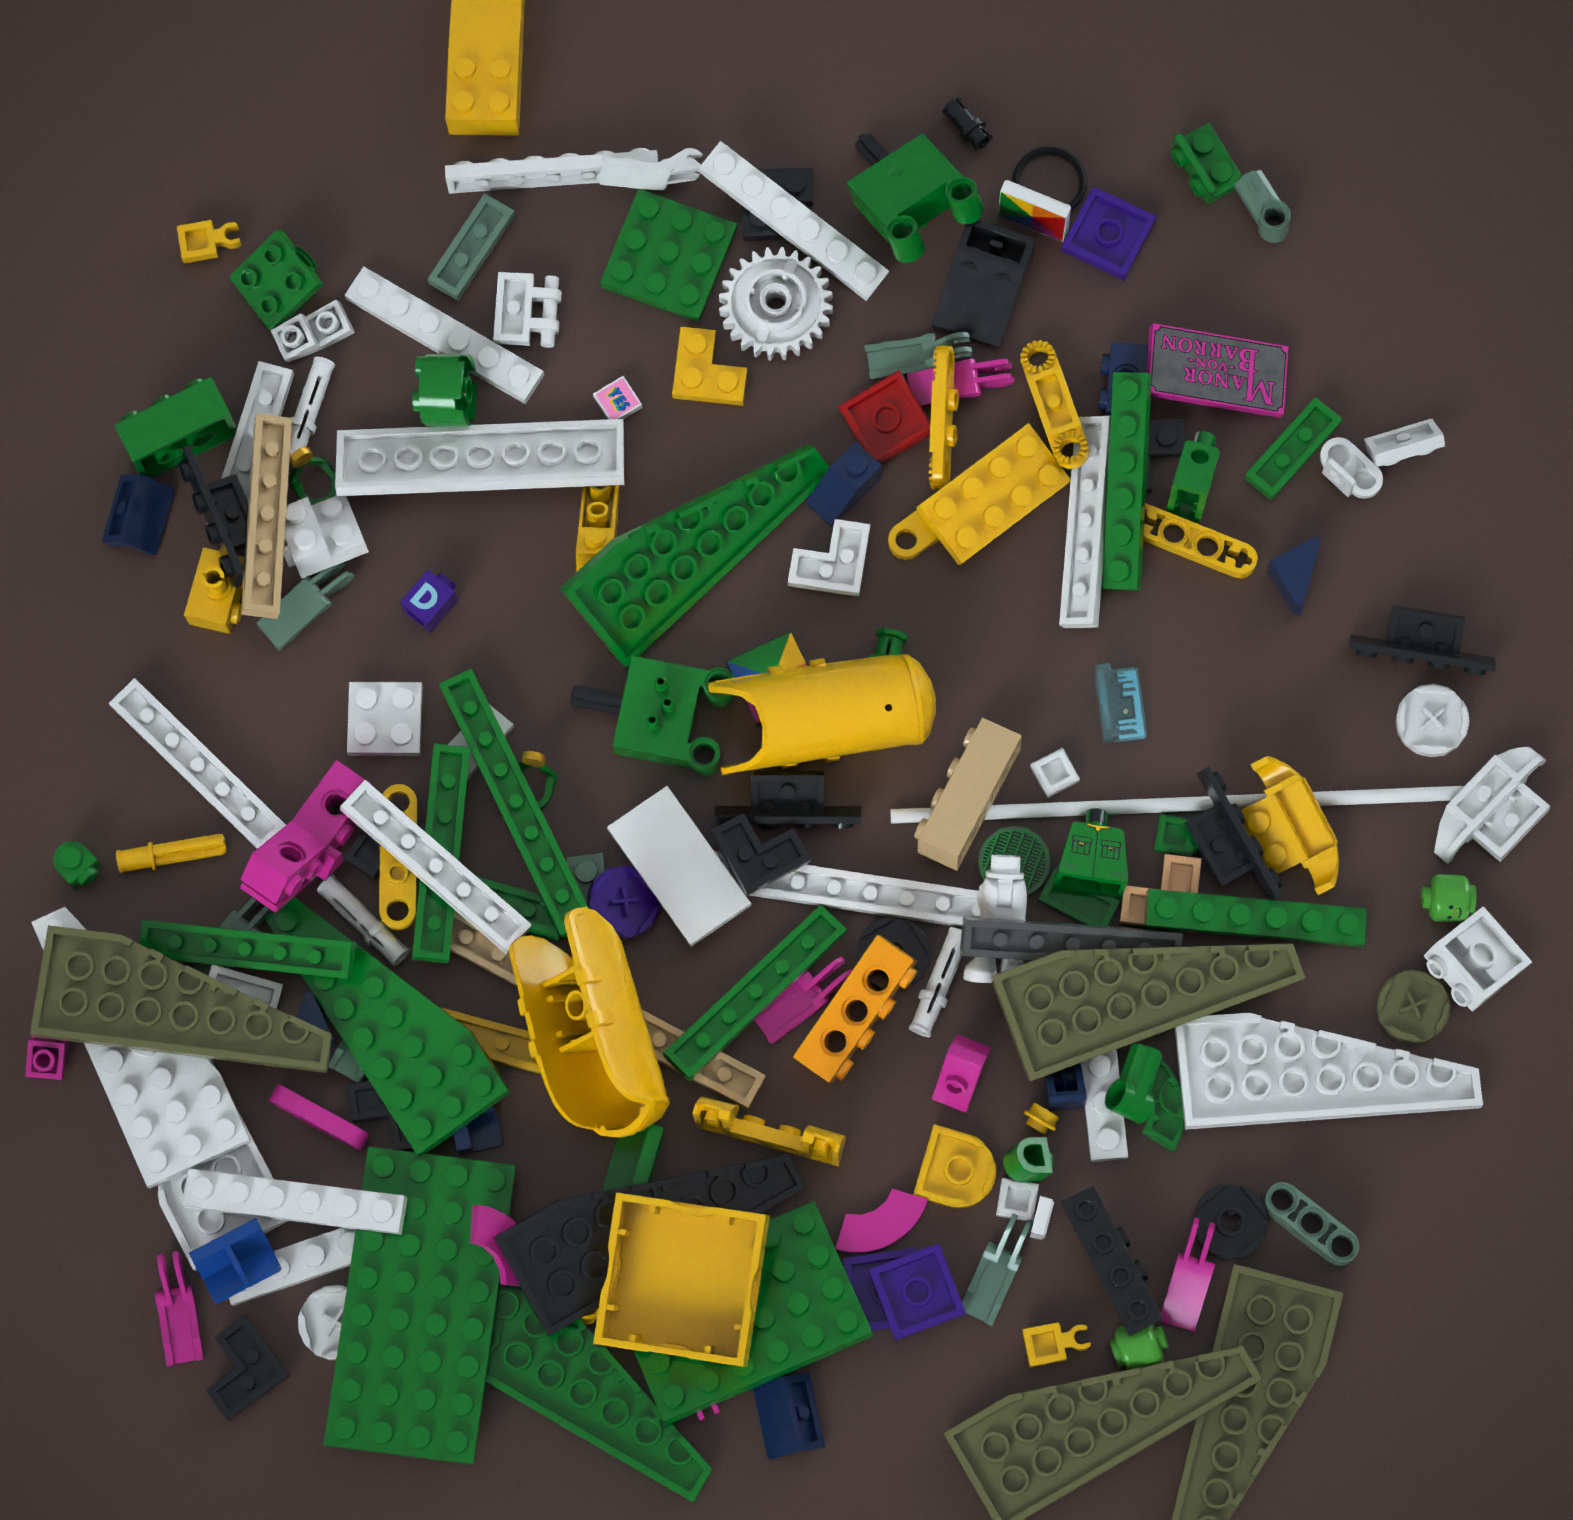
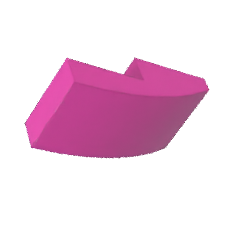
[25,1002,70,1080]

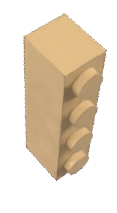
[914,718,1022,871]

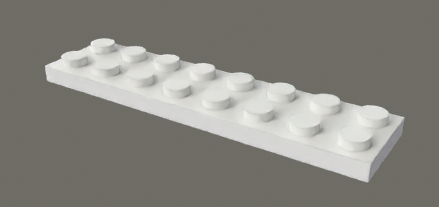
[335,419,625,496]

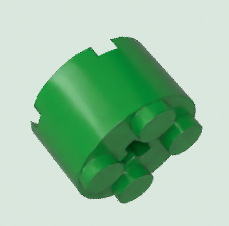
[412,354,477,426]

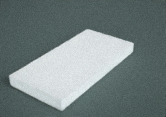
[607,786,751,947]

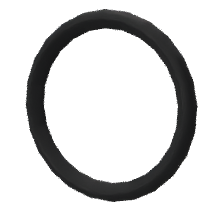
[1012,146,1087,211]

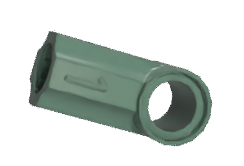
[1234,169,1291,243]

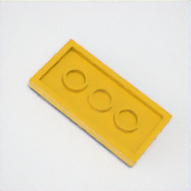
[916,423,1071,565]

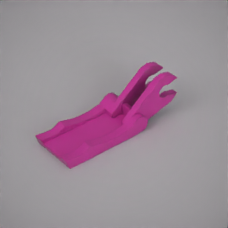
[906,359,1015,408]
[754,956,852,1044]
[1160,1218,1215,1332]
[155,1251,204,1367]

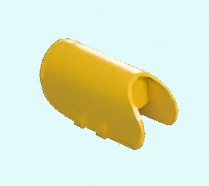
[708,654,936,775]
[509,907,670,1138]

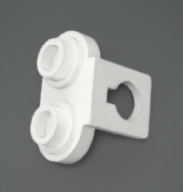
[1320,437,1383,499]

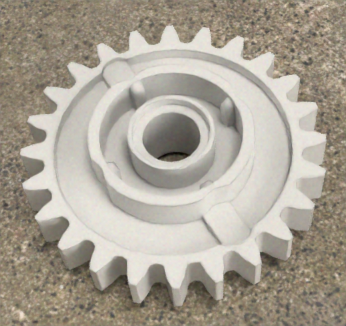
[719,247,833,361]

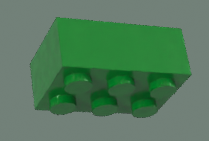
[114,377,237,478]

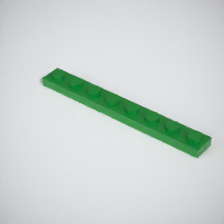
[439,668,589,939]

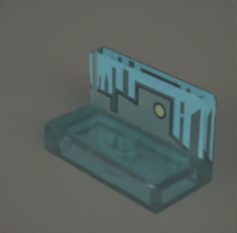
[1094,663,1147,743]

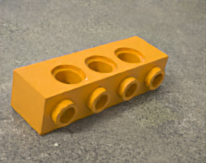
[793,935,918,1083]

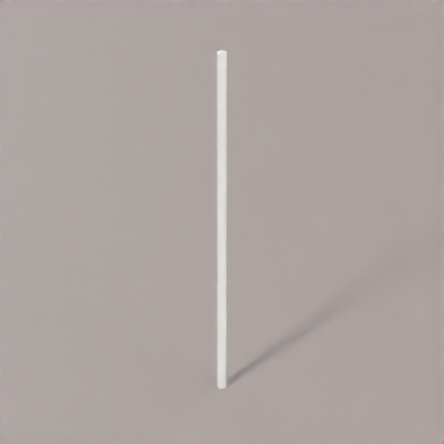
[890,786,1464,824]

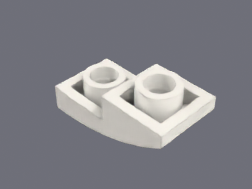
[270,300,355,362]

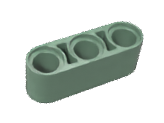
[1263,1182,1359,1267]

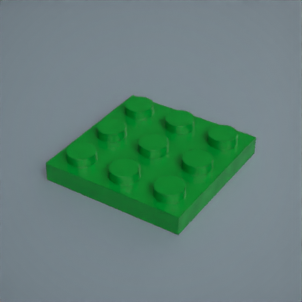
[600,189,738,323]

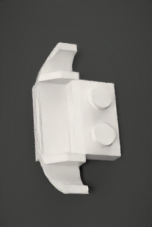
[1434,747,1550,864]

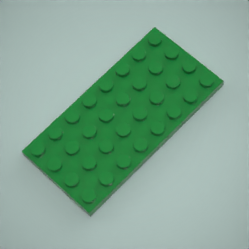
[323,1147,517,1465]

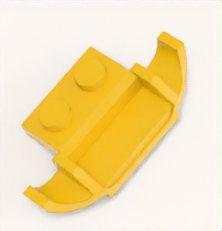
[1241,756,1339,895]

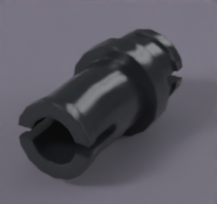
[942,97,993,151]

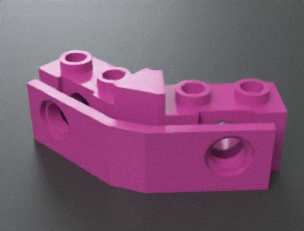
[240,760,372,913]

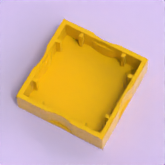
[593,1192,770,1367]

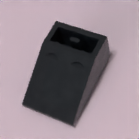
[932,220,1036,349]

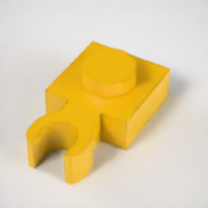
[177,220,242,263]
[1022,1322,1091,1368]

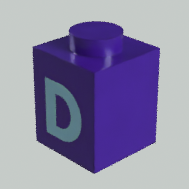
[400,569,458,633]

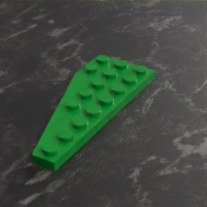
[559,444,830,668]
[264,897,511,1156]
[486,1283,713,1503]

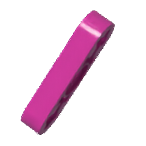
[268,1084,370,1152]

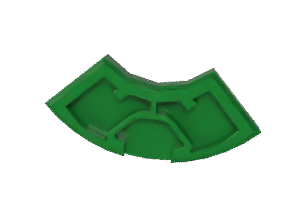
[1142,1060,1184,1153]

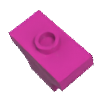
[932,1034,991,1113]

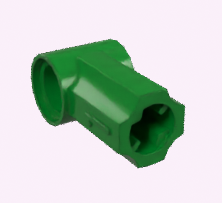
[1105,1043,1163,1124]

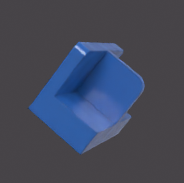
[189,1218,282,1304]

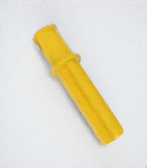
[116,834,227,873]

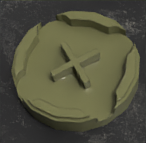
[1375,969,1451,1044]

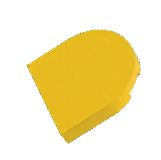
[913,1124,996,1209]

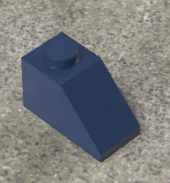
[806,442,882,527]

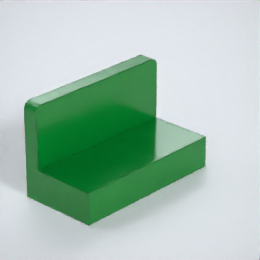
[602,1124,666,1190]

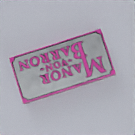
[1146,323,1289,418]

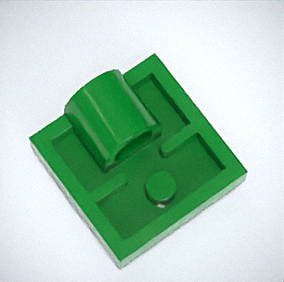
[229,230,324,331]

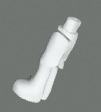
[963,855,1027,983]

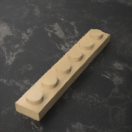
[241,413,292,619]

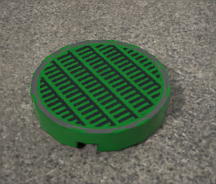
[978,826,1051,896]

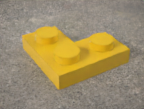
[672,327,748,406]

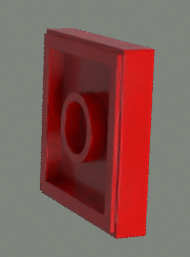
[838,369,931,465]

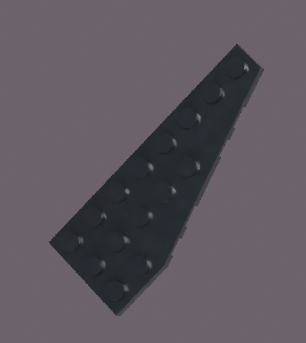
[493,1154,806,1336]

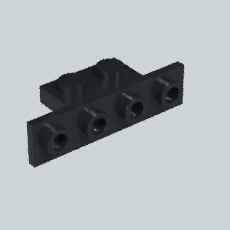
[178,446,248,588]
[1349,605,1496,675]
[1183,767,1282,900]
[714,771,861,829]
[1061,1185,1163,1337]

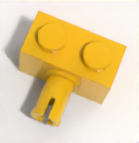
[184,547,245,634]

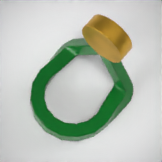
[289,447,336,505]
[518,751,557,810]

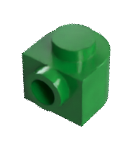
[53,841,102,890]
[1003,1137,1053,1182]

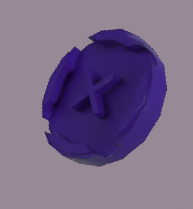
[587,866,660,939]

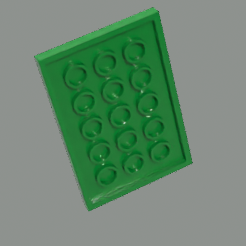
[633,1201,873,1426]

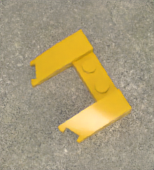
[692,1096,847,1167]

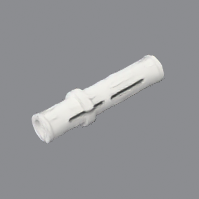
[290,357,335,455]
[317,875,410,967]
[909,927,962,1037]

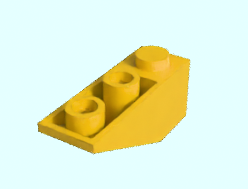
[576,485,619,572]

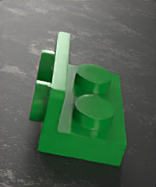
[1170,123,1242,205]

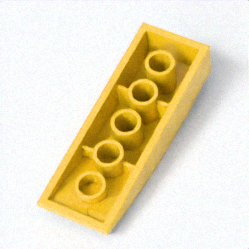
[445,0,525,136]

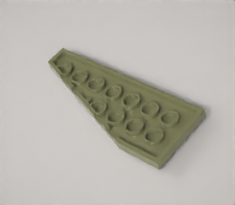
[30,925,332,1073]
[990,944,1306,1081]
[1171,1264,1344,1520]
[943,1346,1263,1520]

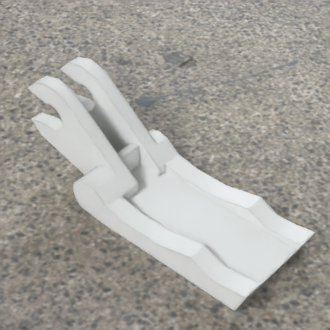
[596,148,703,191]

